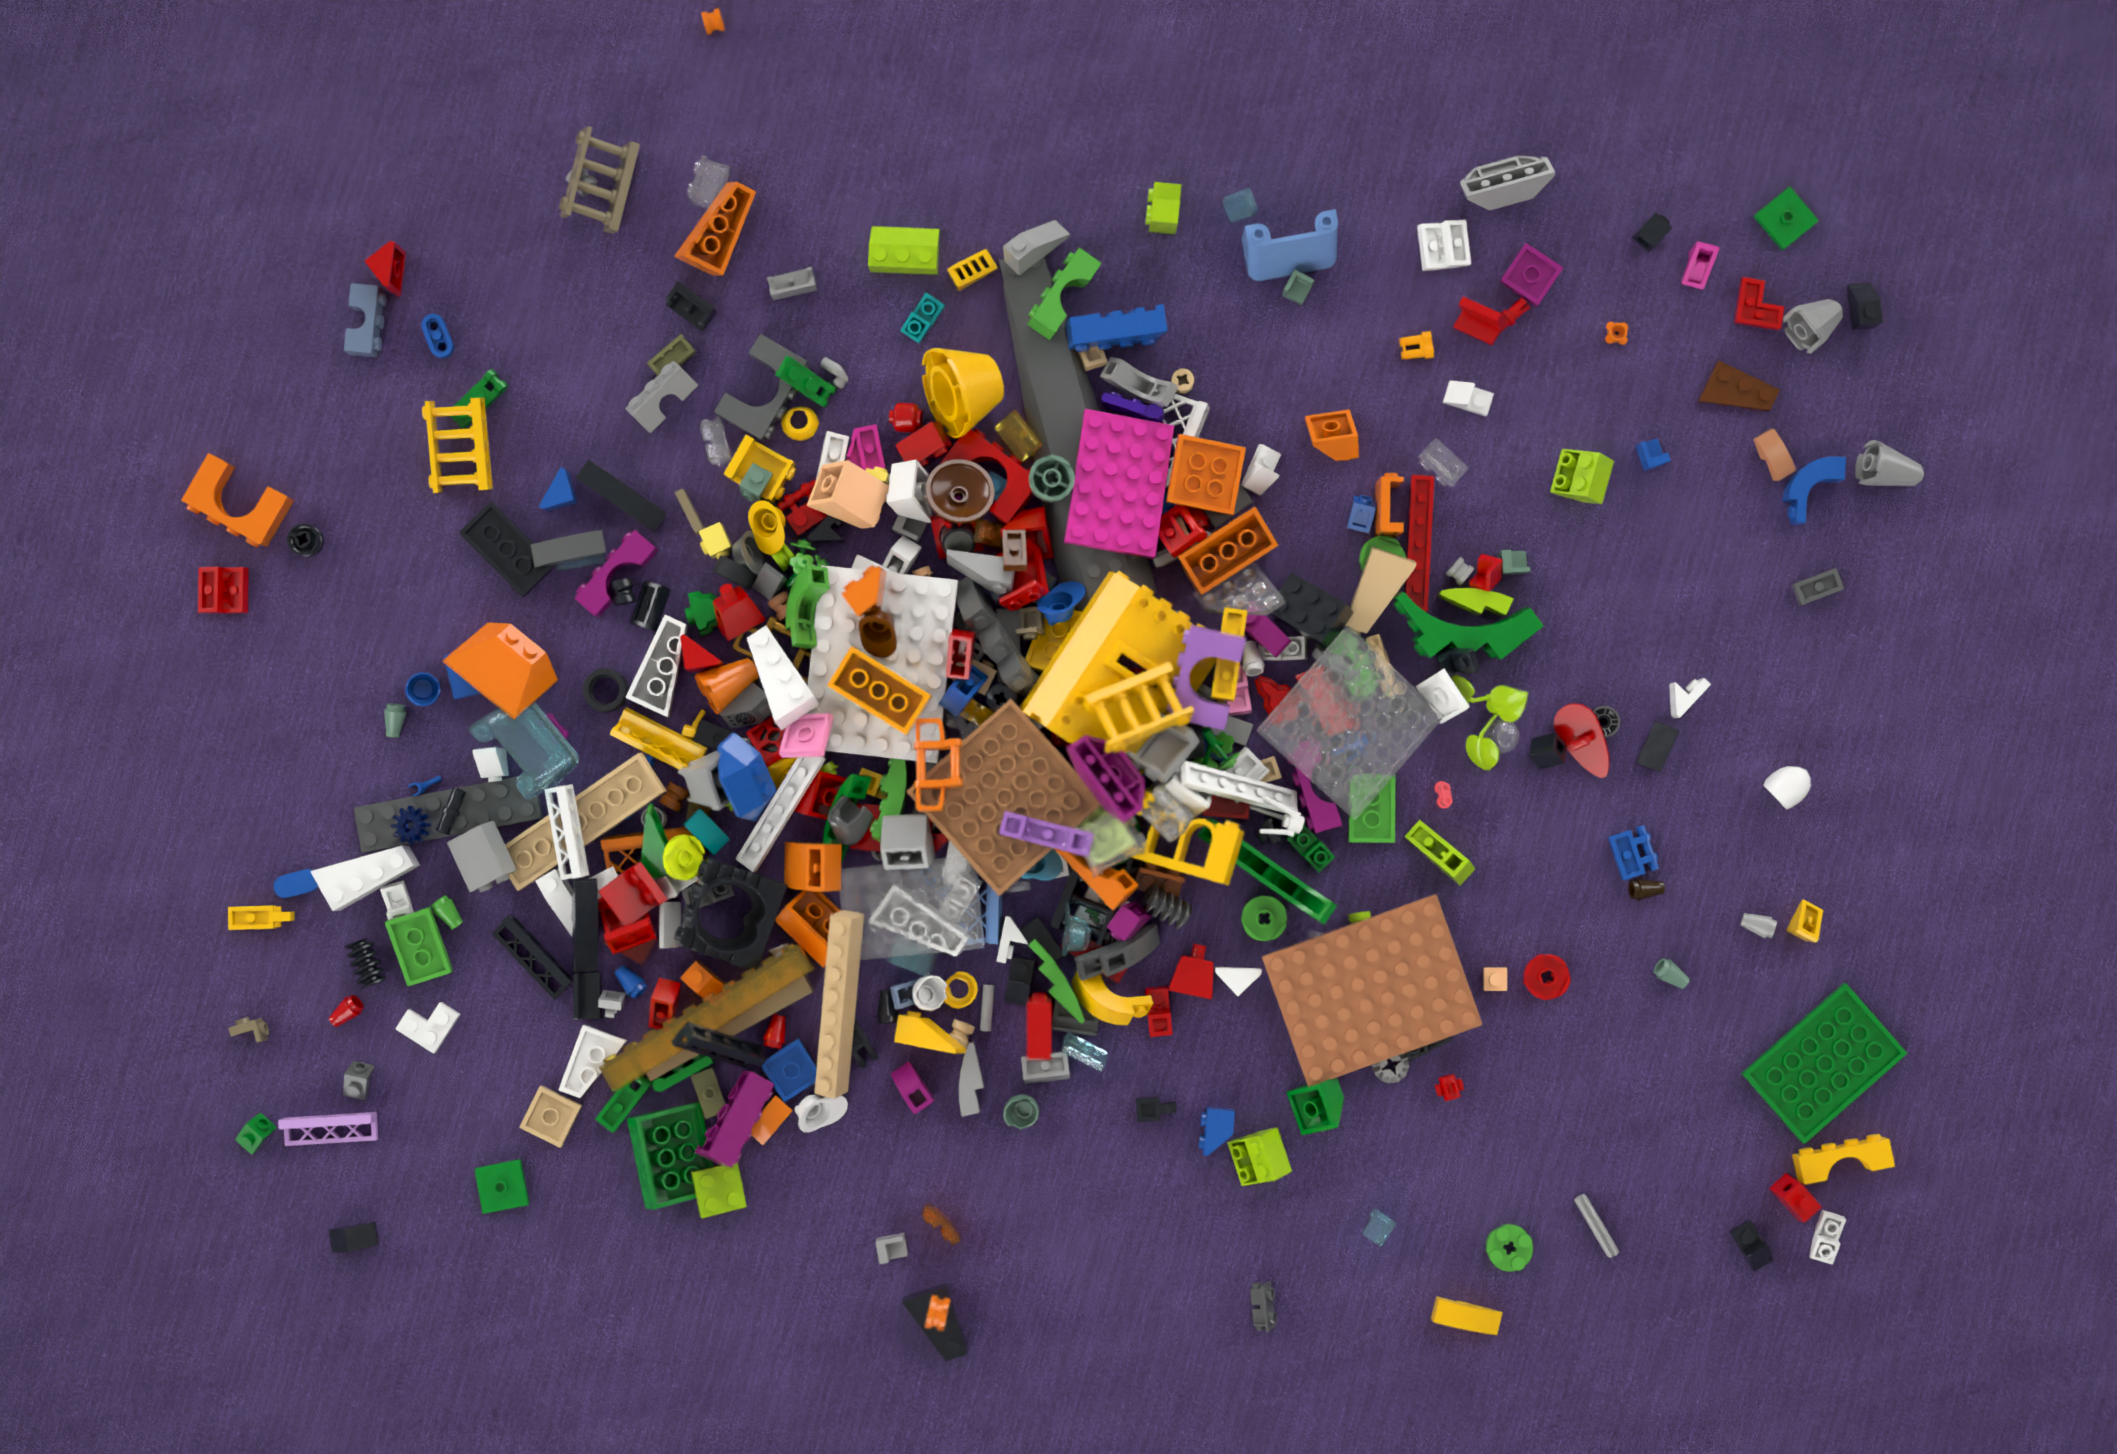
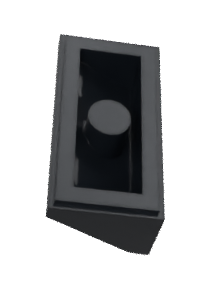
[630,580,671,631]
[1636,721,1679,772]

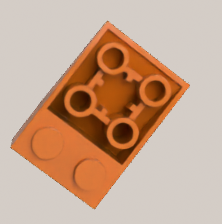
[784,842,842,892]

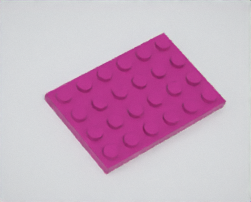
[1064,409,1174,559]

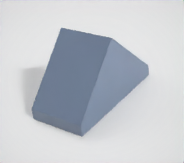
[890,979,918,1010]

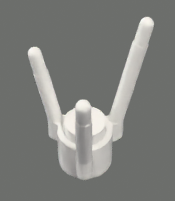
[1250,796,1304,837]

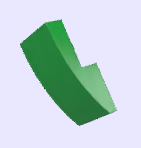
[1285,825,1335,873]

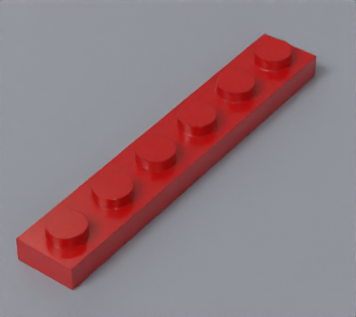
[1405,475,1435,613]

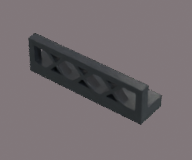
[492,914,573,1000]
[671,1021,766,1069]

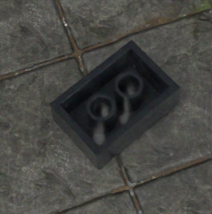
[1267,572,1354,651]

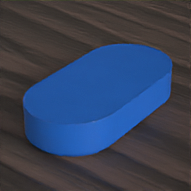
[274,869,319,898]

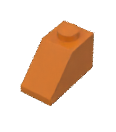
[680,960,733,1008]

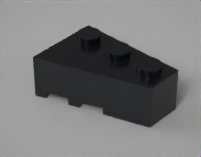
[902,1283,969,1361]

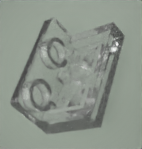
[1418,438,1469,487]
[1141,784,1194,841]

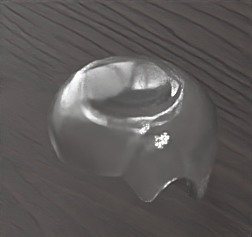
[1484,718,1520,754]

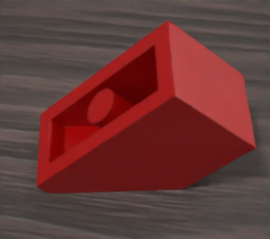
[648,978,681,1033]

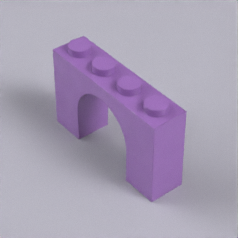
[1167,625,1246,730]

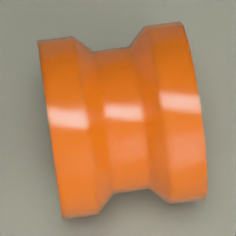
[701,8,725,35]

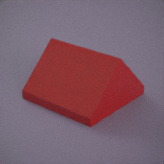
[365,241,406,297]
[680,634,726,673]

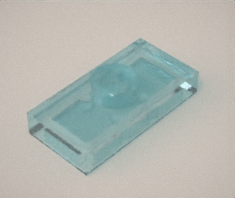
[1062,1032,1107,1072]

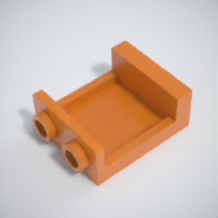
[1375,473,1404,537]

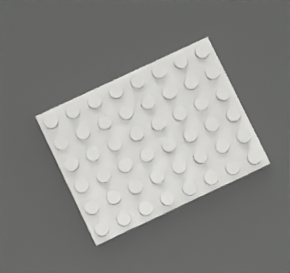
[807,565,958,763]

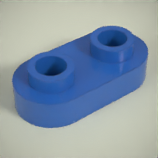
[421,314,454,359]

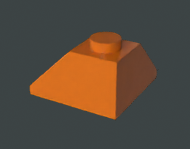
[1305,409,1359,461]

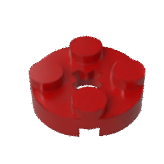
[1523,954,1571,1000]

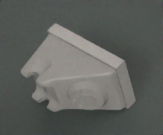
[678,738,751,810]

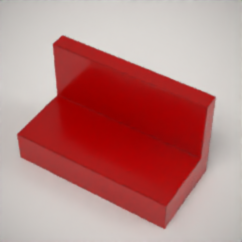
[1453,296,1506,346]

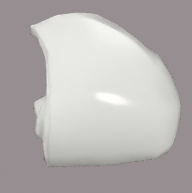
[1763,766,1811,809]

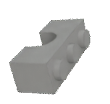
[625,361,698,433]

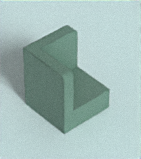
[1282,270,1315,306]
[1498,550,1530,575]

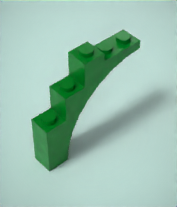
[1393,592,1544,660]
[1197,817,1337,925]

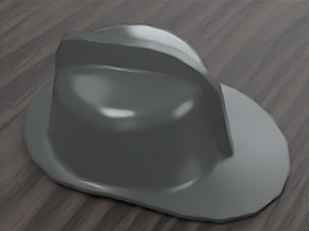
[732,531,765,575]

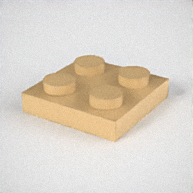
[519,1085,583,1148]

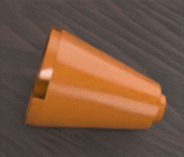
[695,658,759,714]

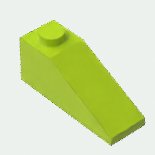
[1404,820,1475,886]

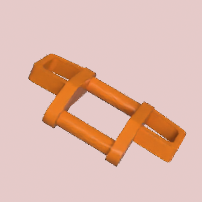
[914,718,962,812]

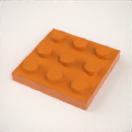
[1166,434,1246,516]

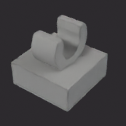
[598,990,626,1018]

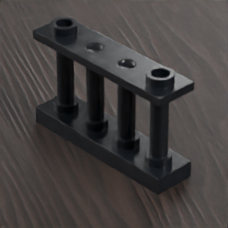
[1050,858,1139,947]

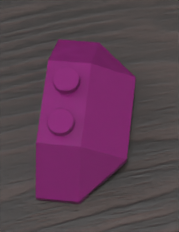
[1067,735,1145,823]

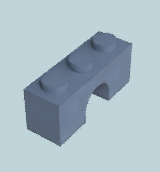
[344,283,386,357]

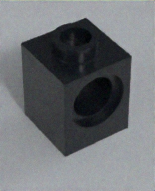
[1632,213,1672,253]

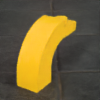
[1071,971,1153,1025]

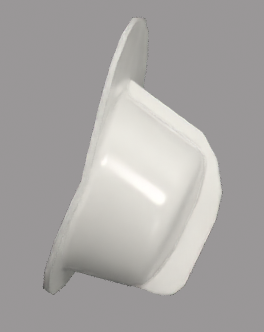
[795,1094,848,1132]

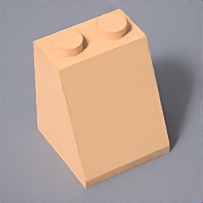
[807,460,889,529]

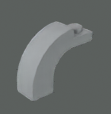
[1100,357,1178,408]

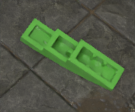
[1029,938,1085,1024]

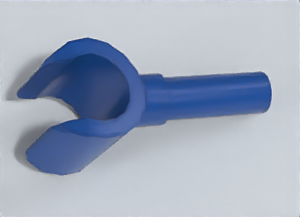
[408,775,442,796]

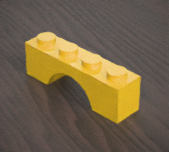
[1792,1134,1895,1185]

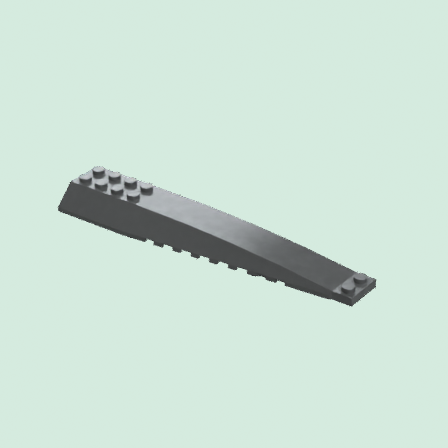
[999,257,1157,612]

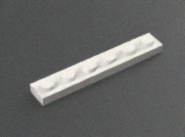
[736,756,826,872]
[1181,761,1298,814]

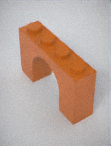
[181,453,294,548]

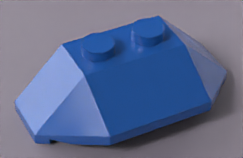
[718,733,777,822]

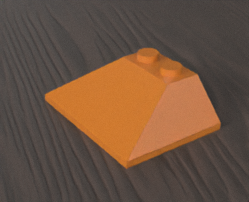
[443,622,558,720]

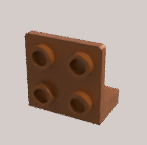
[1135,861,1185,897]

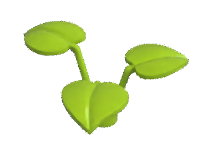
[1451,675,1528,771]

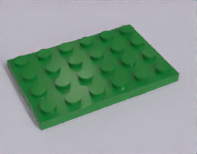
[1741,983,1907,1144]

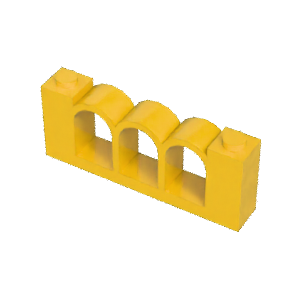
[1120,806,1244,886]

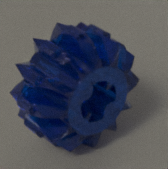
[391,806,432,845]

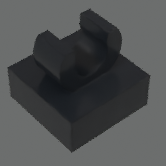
[1256,817,1285,844]

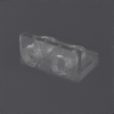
[687,155,731,208]

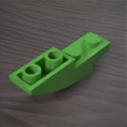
[870,758,908,843]

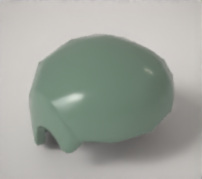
[1003,1094,1040,1130]

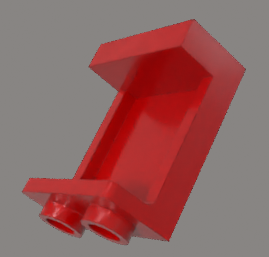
[995,538,1049,612]
[598,898,656,954]

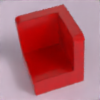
[1469,554,1503,592]

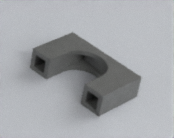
[714,334,810,443]

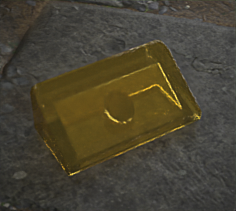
[995,410,1042,462]

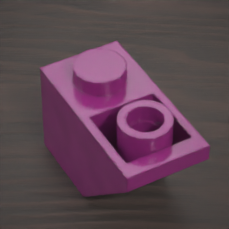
[890,1061,935,1115]

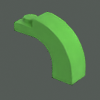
[785,565,830,649]

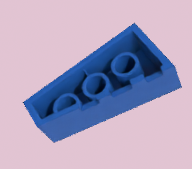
[1065,304,1167,352]

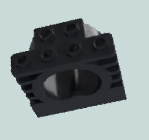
[674,857,787,972]

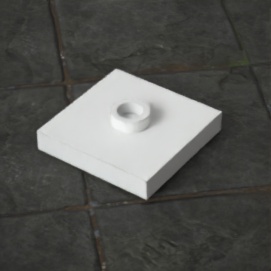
[1416,669,1470,724]

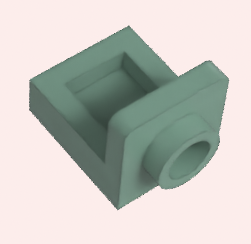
[739,463,773,502]

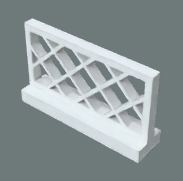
[1163,394,1210,488]

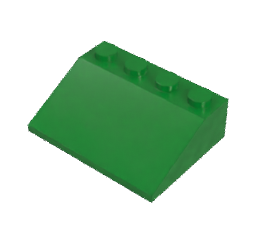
[627,1102,714,1210]

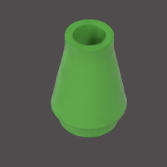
[431,895,463,930]

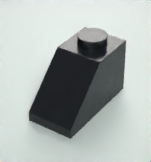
[1847,282,1883,330]

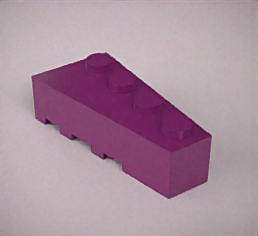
[694,1070,774,1168]

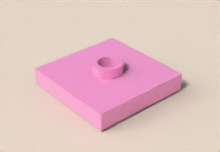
[779,713,834,758]

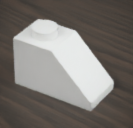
[883,535,922,574]
[473,747,509,782]

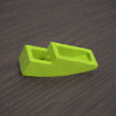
[1436,588,1514,617]

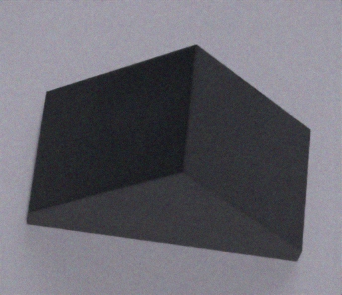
[329,1221,379,1253]

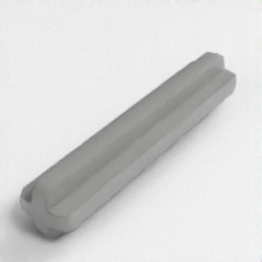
[1574,1194,1619,1258]

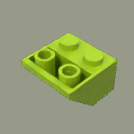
[1550,449,1614,504]
[1227,1127,1292,1186]

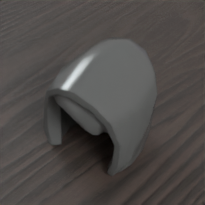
[828,795,874,846]

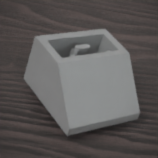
[880,814,935,870]

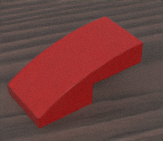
[1145,986,1173,1037]

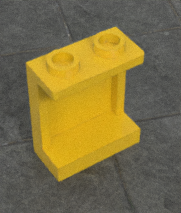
[724,435,797,504]

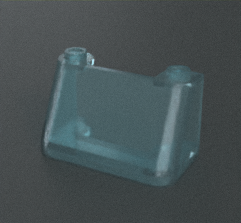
[468,702,579,800]

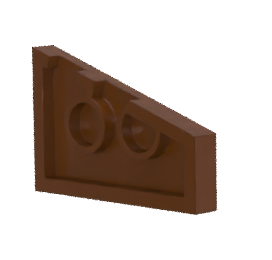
[1697,360,1780,411]

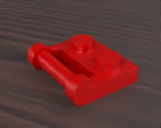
[1158,505,1207,558]

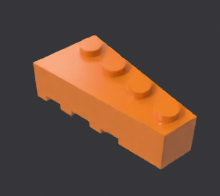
[674,182,756,276]

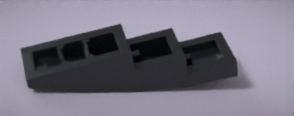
[575,459,667,532]
[571,878,598,972]

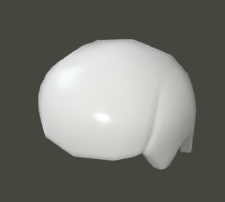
[912,975,947,1011]

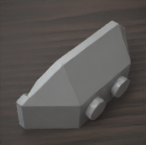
[1460,156,1555,211]

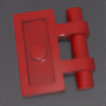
[777,479,828,536]

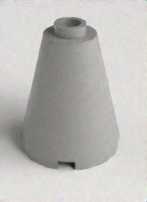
[1855,440,1924,486]

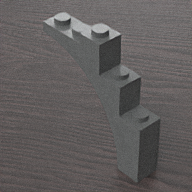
[956,577,1039,699]

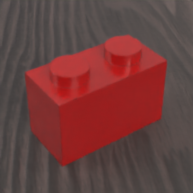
[895,421,953,468]

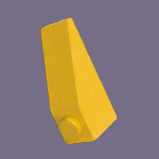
[894,1011,966,1054]

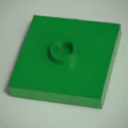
[1753,186,1819,251]
[474,1159,530,1214]

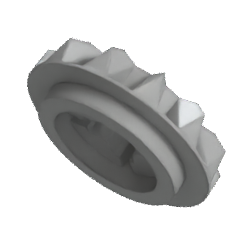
[1372,1053,1409,1083]

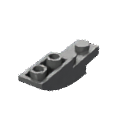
[1075,922,1160,981]

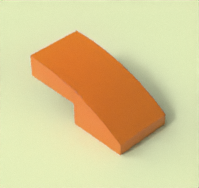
[751,1095,793,1145]

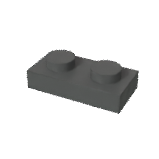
[1791,568,1844,606]

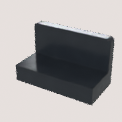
[573,972,602,1020]

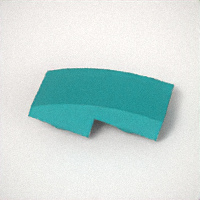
[900,292,946,343]
[683,808,730,855]

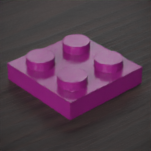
[1499,243,1563,307]

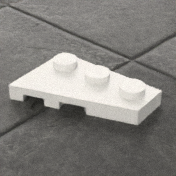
[559,1024,627,1098]

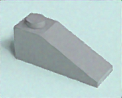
[1003,220,1070,275]
[946,550,1016,594]

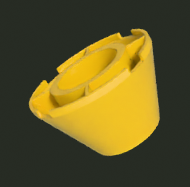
[922,348,1004,438]

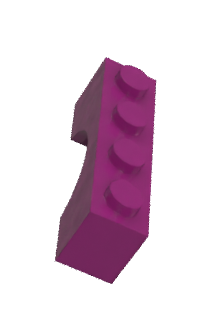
[574,530,659,618]
[1285,738,1342,833]

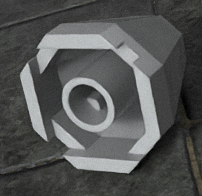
[1783,299,1843,354]

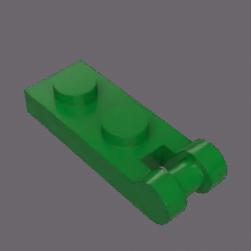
[775,355,837,408]
[450,369,509,429]
[652,1054,716,1092]
[595,1068,653,1133]

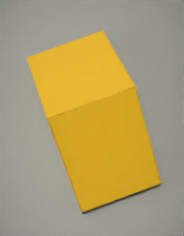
[1786,900,1823,943]

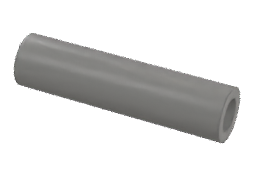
[980,984,995,1031]

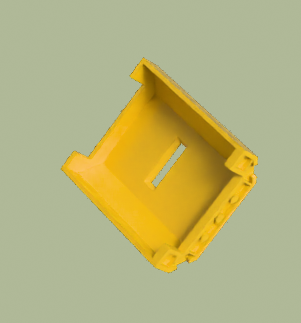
[1019,571,1217,775]

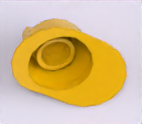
[748,500,785,555]

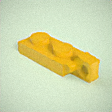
[228,905,295,930]

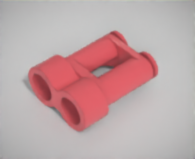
[1434,781,1453,809]

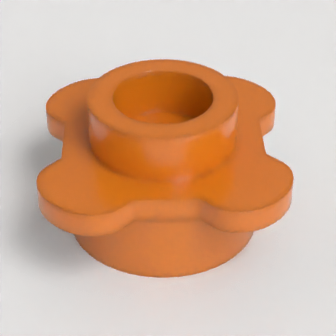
[1605,321,1629,345]

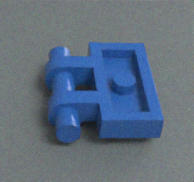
[1607,825,1659,881]

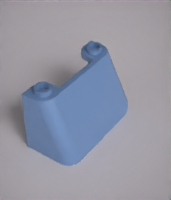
[1241,209,1338,281]

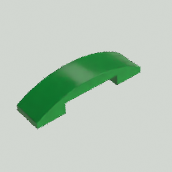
[823,774,872,862]

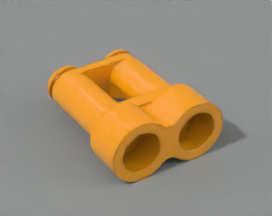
[1399,331,1434,360]

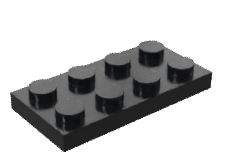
[459,501,556,598]

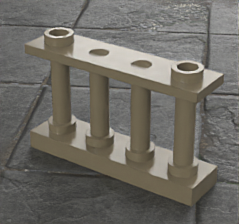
[559,126,640,234]

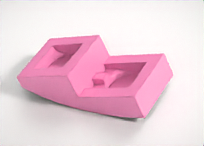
[1227,665,1252,716]

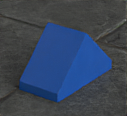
[538,467,578,512]

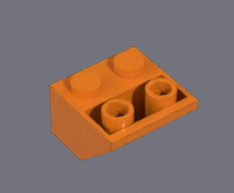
[841,566,887,618]

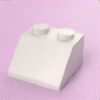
[886,459,933,523]

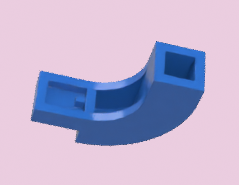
[1782,456,1846,525]

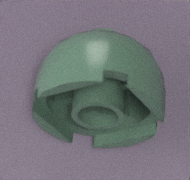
[1028,455,1075,502]

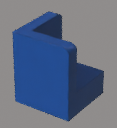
[1635,439,1671,471]

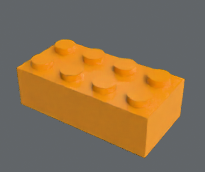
[827,646,933,735]

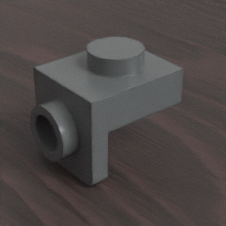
[343,1061,374,1101]

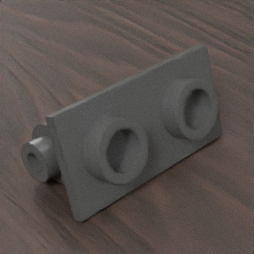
[1250,1281,1277,1332]

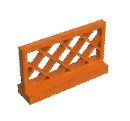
[601,827,700,882]

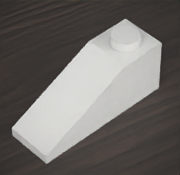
[535,869,573,936]

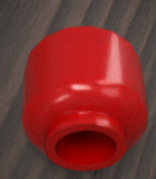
[889,402,923,433]

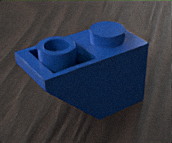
[1199,1107,1235,1156]

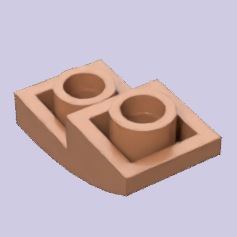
[1753,428,1796,481]

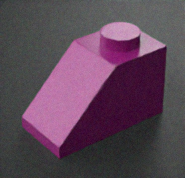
[1244,606,1292,658]
[1107,901,1152,941]

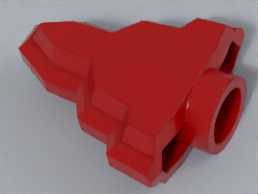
[1254,675,1306,728]

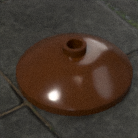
[925,459,995,524]

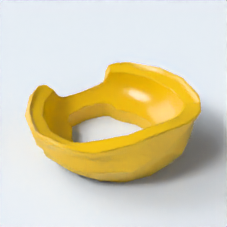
[781,406,819,441]
[944,971,978,1009]

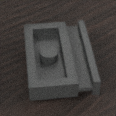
[1051,999,1099,1036]

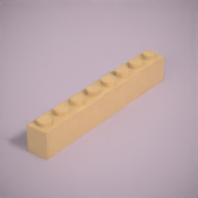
[815,910,864,1099]

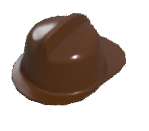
[858,606,897,658]

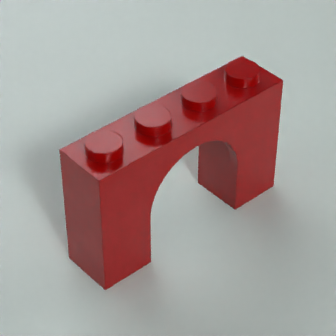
[940,428,1034,525]
[1027,992,1051,1060]

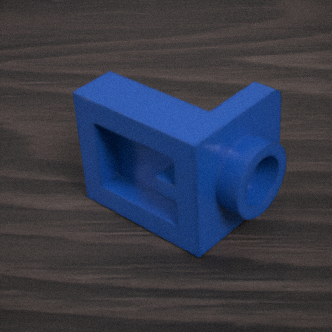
[1347,495,1376,533]

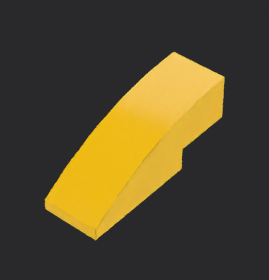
[1431,1296,1503,1335]

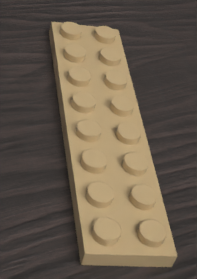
[505,752,666,891]

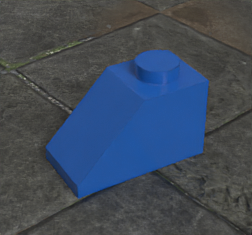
[939,665,989,717]

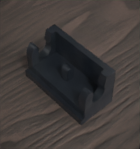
[665,281,717,332]

